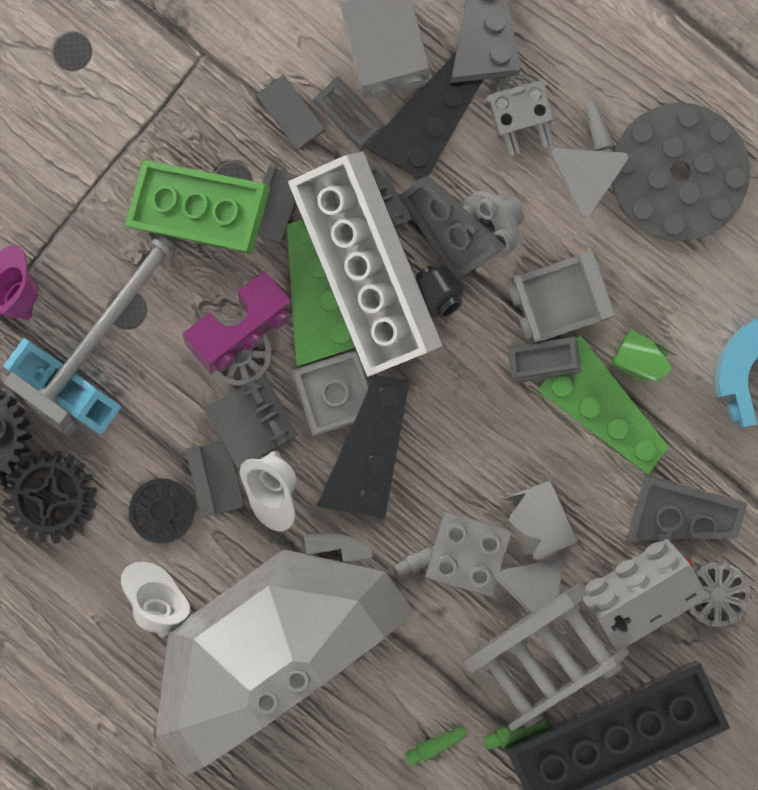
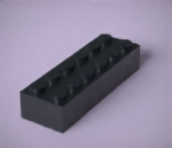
[505,661,730,790]

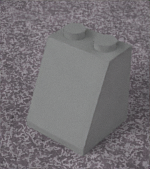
[339,0,430,98]

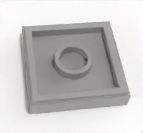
[292,350,369,437]

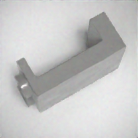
[508,249,615,343]

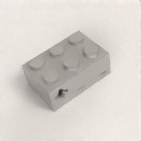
[582,539,708,652]

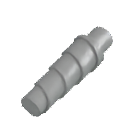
[585,100,613,152]
[393,546,434,578]

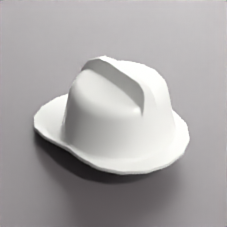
[239,451,296,531]
[121,561,190,638]

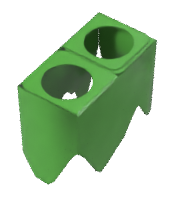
[610,329,678,391]

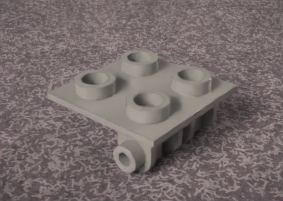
[425,511,512,597]

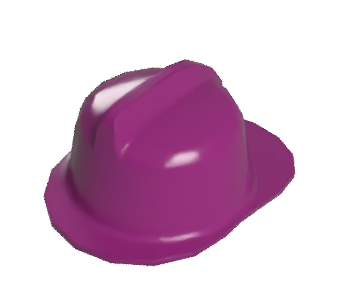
[0,245,39,320]

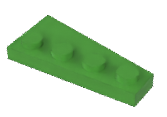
[287,219,356,367]
[537,335,669,475]

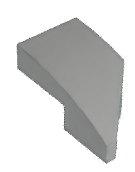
[304,533,373,563]

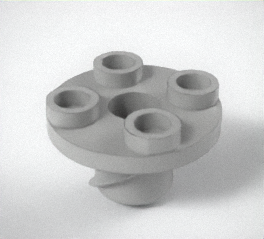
[462,191,524,258]

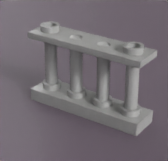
[463,583,629,731]

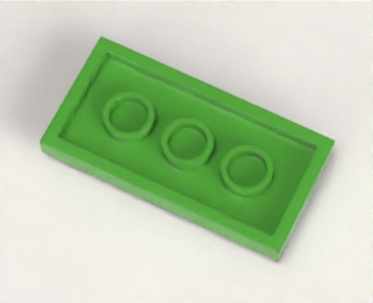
[125,159,270,254]

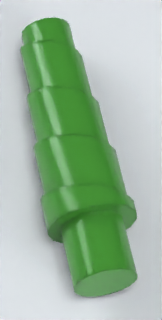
[483,717,547,750]
[404,726,468,766]

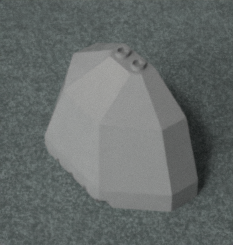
[156,549,414,776]

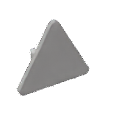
[551,148,628,218]
[495,559,563,624]

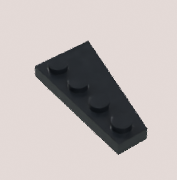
[365,53,484,179]
[316,374,410,518]

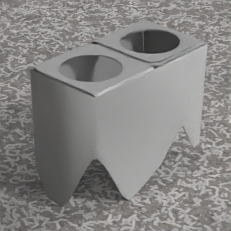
[499,481,578,564]

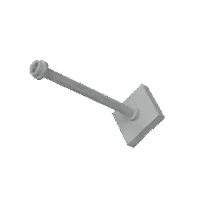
[3,235,176,438]

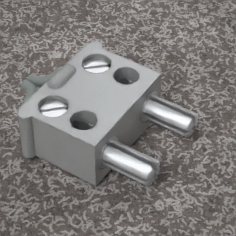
[485,75,554,157]

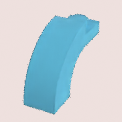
[715,318,758,429]
[4,338,121,435]

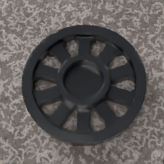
[129,478,195,544]

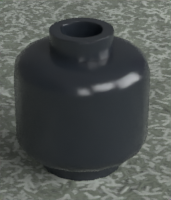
[415,266,464,318]

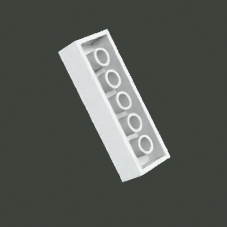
[288,152,442,377]

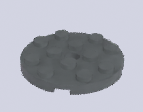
[611,103,750,242]

